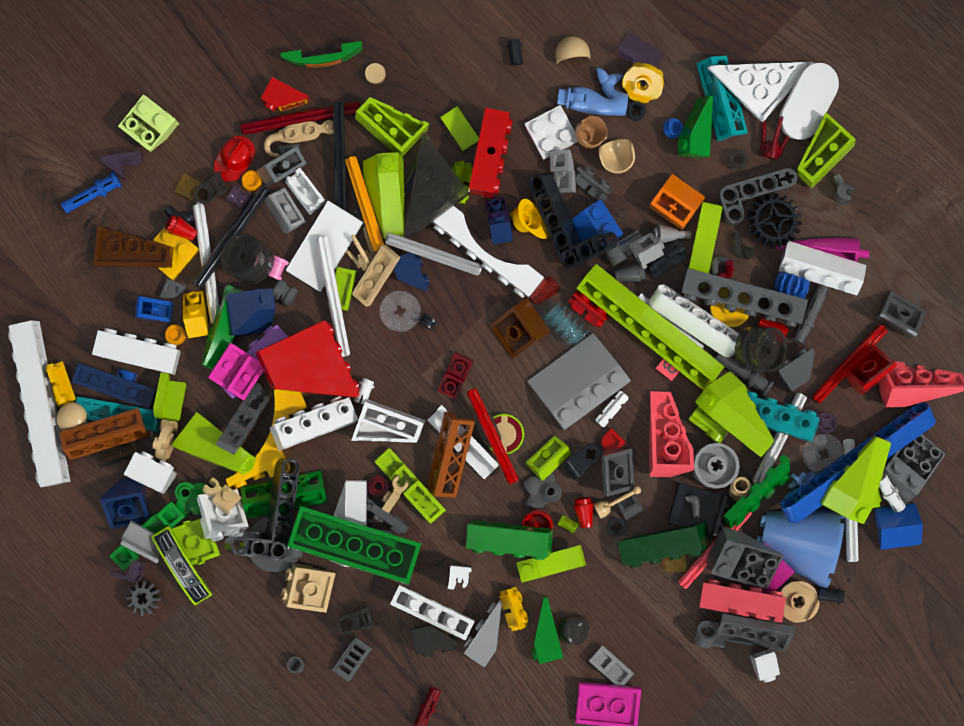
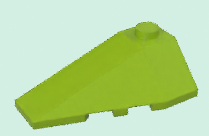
[695,372,774,457]
[821,436,891,524]

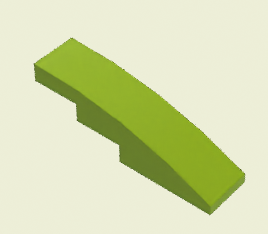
[689,202,723,289]
[374,447,446,524]

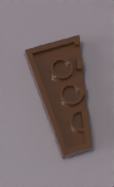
[93,225,174,268]

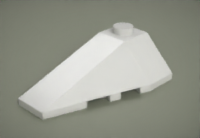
[329,480,367,567]

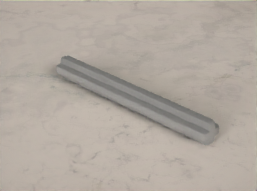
[385,233,482,275]

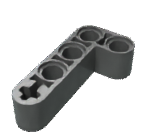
[718,168,798,226]

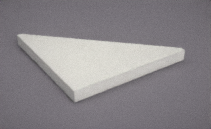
[707,62,814,122]

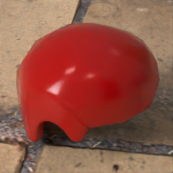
[522,509,553,529]

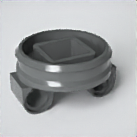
[244,517,303,572]

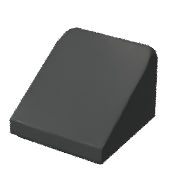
[614,490,644,521]

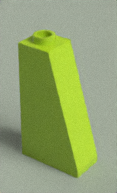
[172,412,257,475]

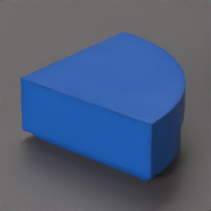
[116,368,138,382]

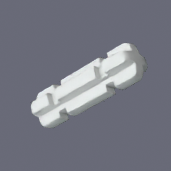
[595,391,628,427]

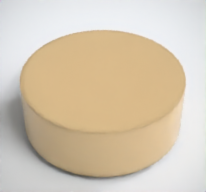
[365,63,386,85]

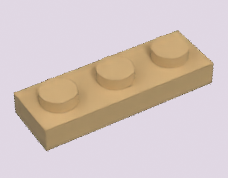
[352,245,401,307]

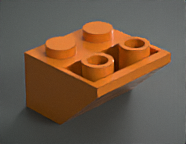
[649,174,706,230]

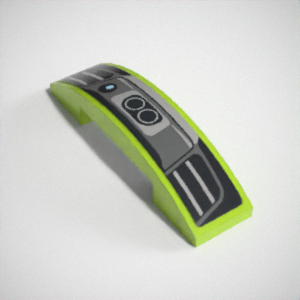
[151,526,212,605]

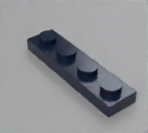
[72,363,157,409]

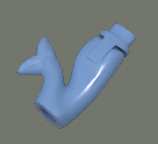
[557,68,628,116]

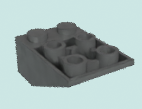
[883,434,946,505]
[706,527,784,589]

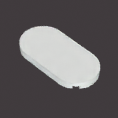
[779,63,839,140]

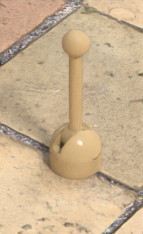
[593,486,641,519]

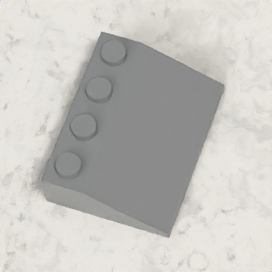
[527,333,631,431]

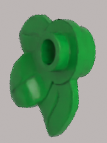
[175,482,211,518]

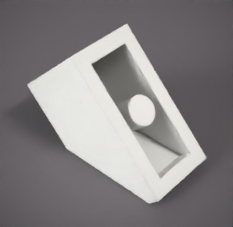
[750,649,780,683]

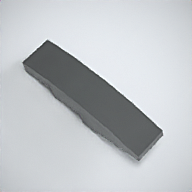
[216,382,274,455]

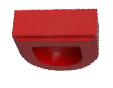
[601,428,626,450]

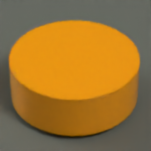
[242,170,263,192]
[165,325,186,345]

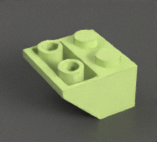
[118,94,179,152]

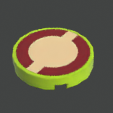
[483,414,524,454]

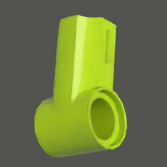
[688,405,729,444]

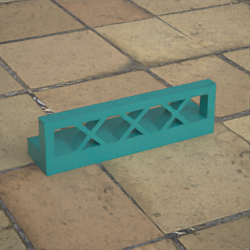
[696,56,748,141]

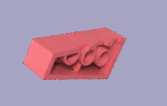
[699,579,787,623]

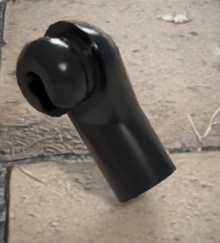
[164,205,194,224]

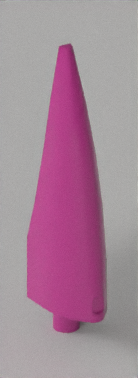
[776,238,869,262]

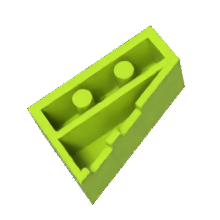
[355,97,429,157]
[797,112,856,189]

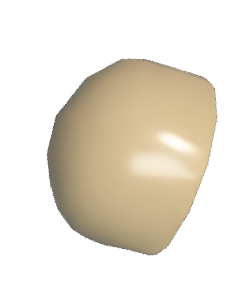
[56,402,87,431]

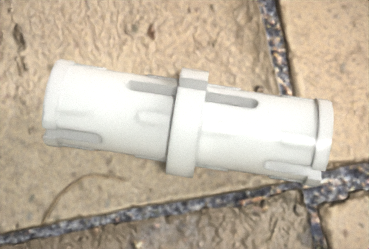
[879,473,906,512]

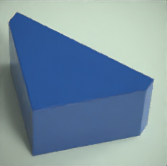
[135,296,173,322]

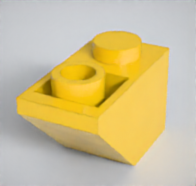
[183,291,209,338]

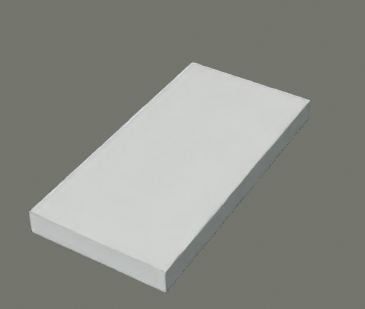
[286,201,364,292]

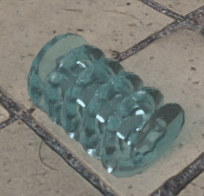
[544,302,590,345]

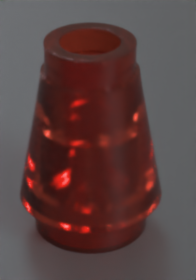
[530,276,561,305]

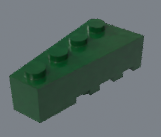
[618,521,712,568]

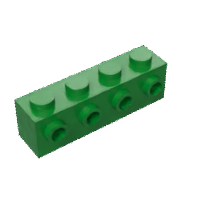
[466,520,553,560]

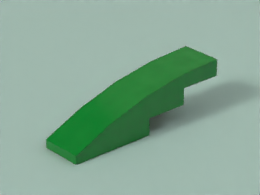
[202,285,245,369]

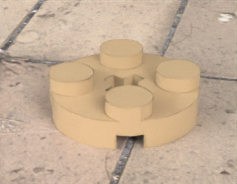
[153,419,178,461]
[779,581,819,623]

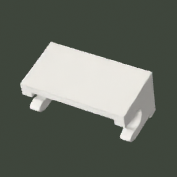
[285,168,326,215]
[448,565,472,589]

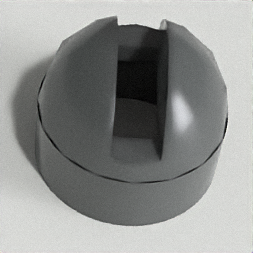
[287,656,305,674]

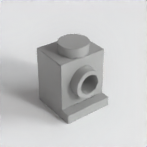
[630,233,665,269]

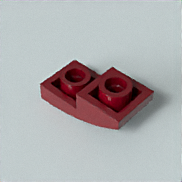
[437,352,474,400]

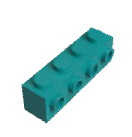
[747,391,820,443]

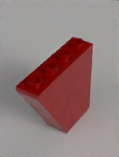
[255,320,360,397]

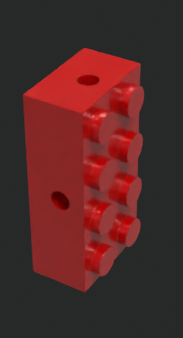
[469,108,513,199]

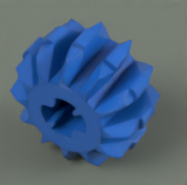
[773,272,810,299]

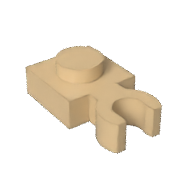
[202,478,242,514]

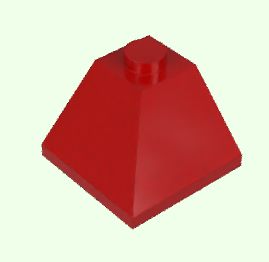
[842,345,897,395]

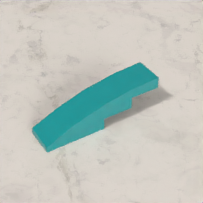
[76,397,160,432]

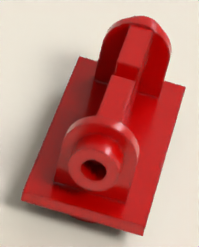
[568,290,610,328]

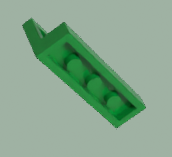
[241,471,327,519]

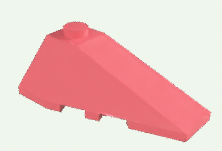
[879,361,964,407]

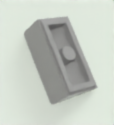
[264,188,306,234]

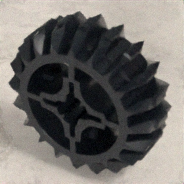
[746,193,802,249]

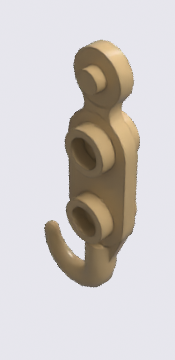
[264,120,333,157]

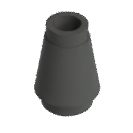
[615,262,646,282]

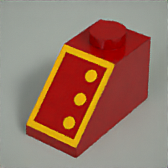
[261,77,310,112]

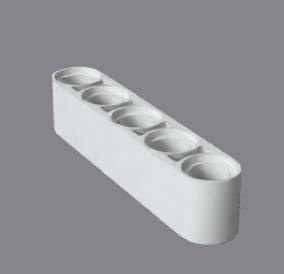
[648,284,743,358]

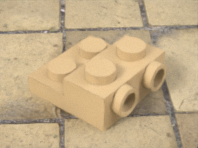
[281,563,335,613]

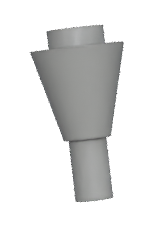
[652,224,691,243]

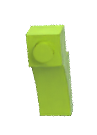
[516,545,586,583]

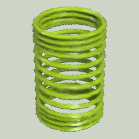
[557,515,579,534]

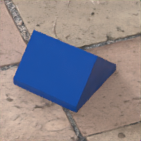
[874,503,923,550]

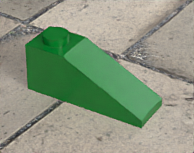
[677,96,713,159]
[531,597,563,664]

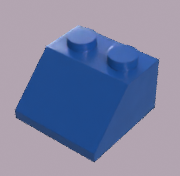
[572,200,623,252]

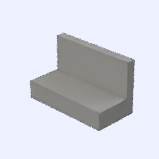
[120,520,160,563]

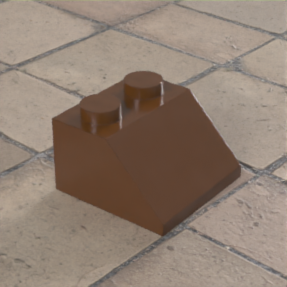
[489,298,550,359]

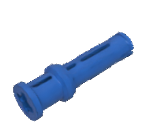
[61,171,122,214]

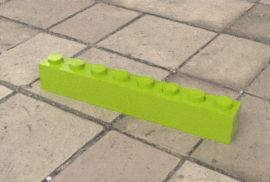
[576,264,724,391]

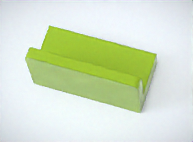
[153,372,186,421]

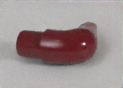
[715,259,735,279]

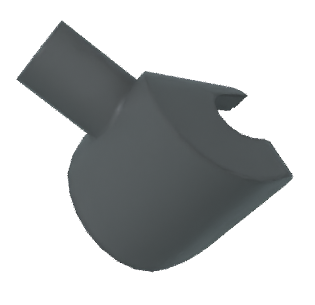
[833,174,854,205]

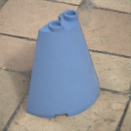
[756,508,844,589]

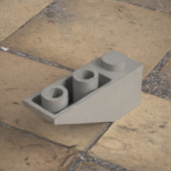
[464,600,502,668]

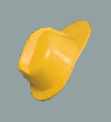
[509,199,550,239]

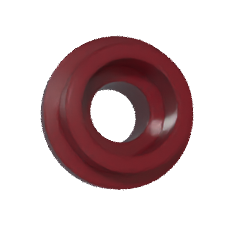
[368,476,389,497]

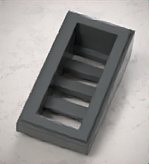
[332,636,372,682]

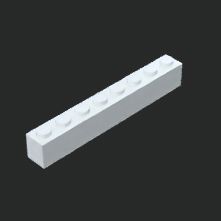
[8,320,71,487]

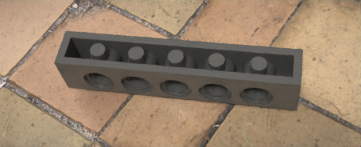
[680,268,808,327]

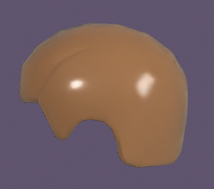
[575,116,608,148]

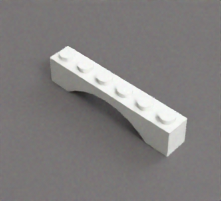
[432,201,544,299]

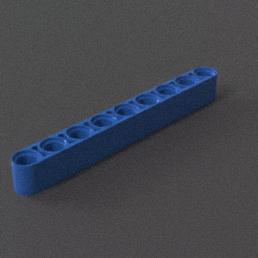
[780,402,936,523]

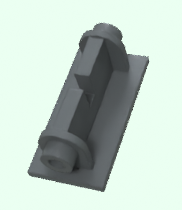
[575,165,613,202]

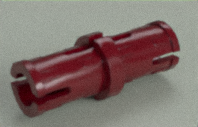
[414,686,442,726]

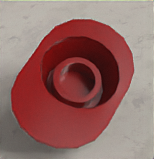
[214,136,255,182]

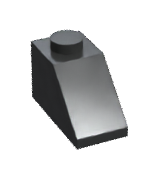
[256,146,307,188]

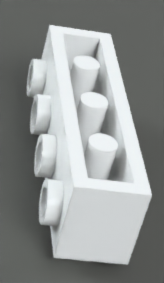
[779,241,866,295]
[92,328,181,375]
[270,396,358,451]

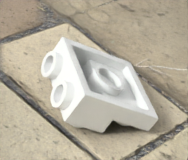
[197,489,248,541]

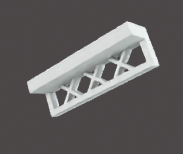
[428,405,499,479]

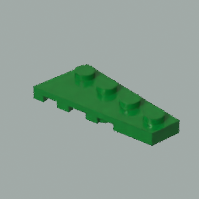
[724,454,790,529]

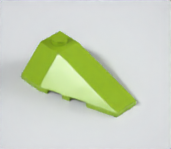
[363,152,405,239]

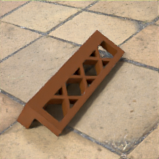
[59,408,149,460]
[426,412,475,498]

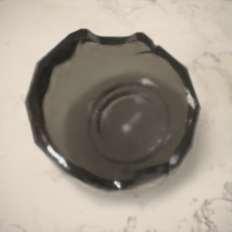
[557,614,590,645]

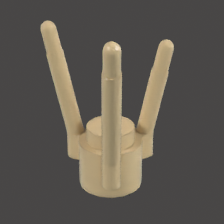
[345,224,376,271]

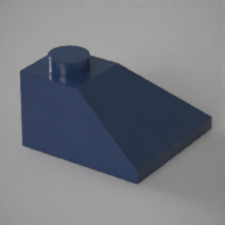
[225,288,276,336]
[100,478,151,529]

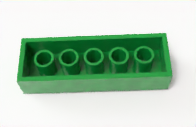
[288,506,421,585]

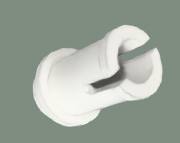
[354,378,375,405]

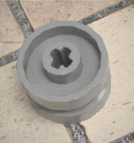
[692,443,740,489]

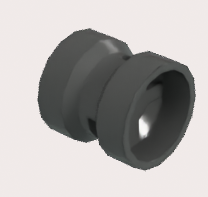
[273,280,299,308]

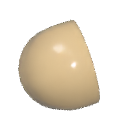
[555,36,591,64]
[599,139,635,173]

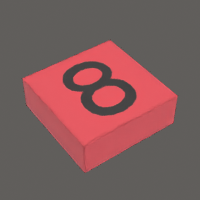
[655,358,680,381]

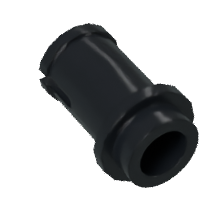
[506,39,524,66]
[818,588,845,605]

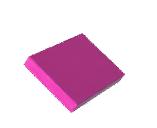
[575,681,642,726]

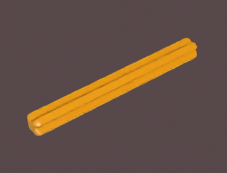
[346,156,384,252]

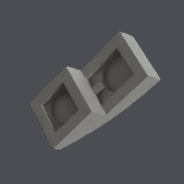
[550,150,576,194]
[589,645,634,685]

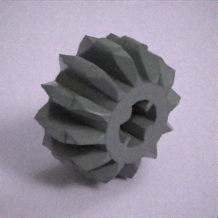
[125,580,162,616]

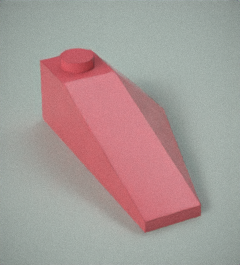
[649,391,694,477]

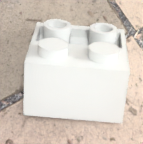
[124,451,177,494]

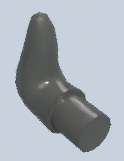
[710,256,733,275]
[684,495,700,518]

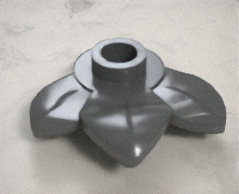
[523,473,562,508]

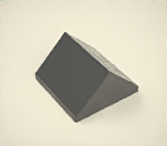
[875,291,926,339]
[600,448,635,497]

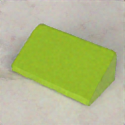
[525,435,571,481]

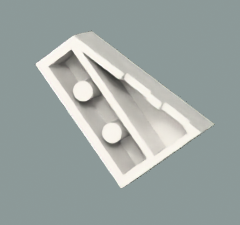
[351,400,426,442]

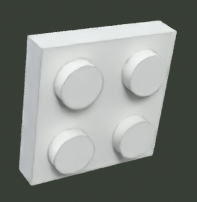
[524,105,578,161]

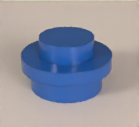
[663,118,683,139]

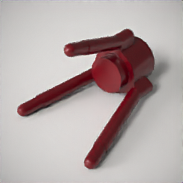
[759,116,790,160]

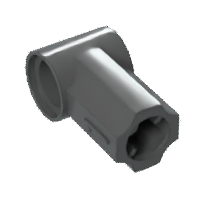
[605,230,642,267]

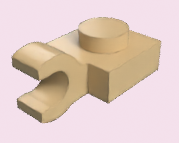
[381,475,409,513]

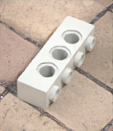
[390,585,475,640]

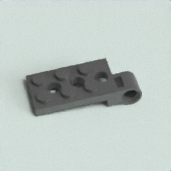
[694,614,795,652]

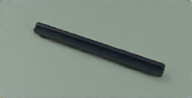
[333,102,347,212]
[192,185,269,289]

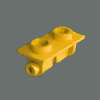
[45,361,76,407]
[499,587,529,631]

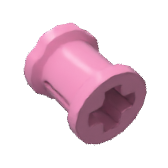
[264,255,289,281]

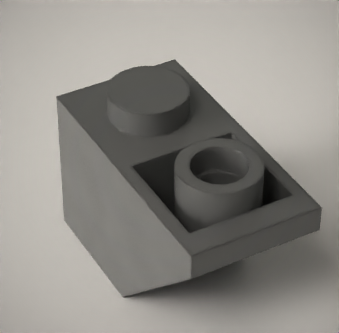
[776,348,815,393]

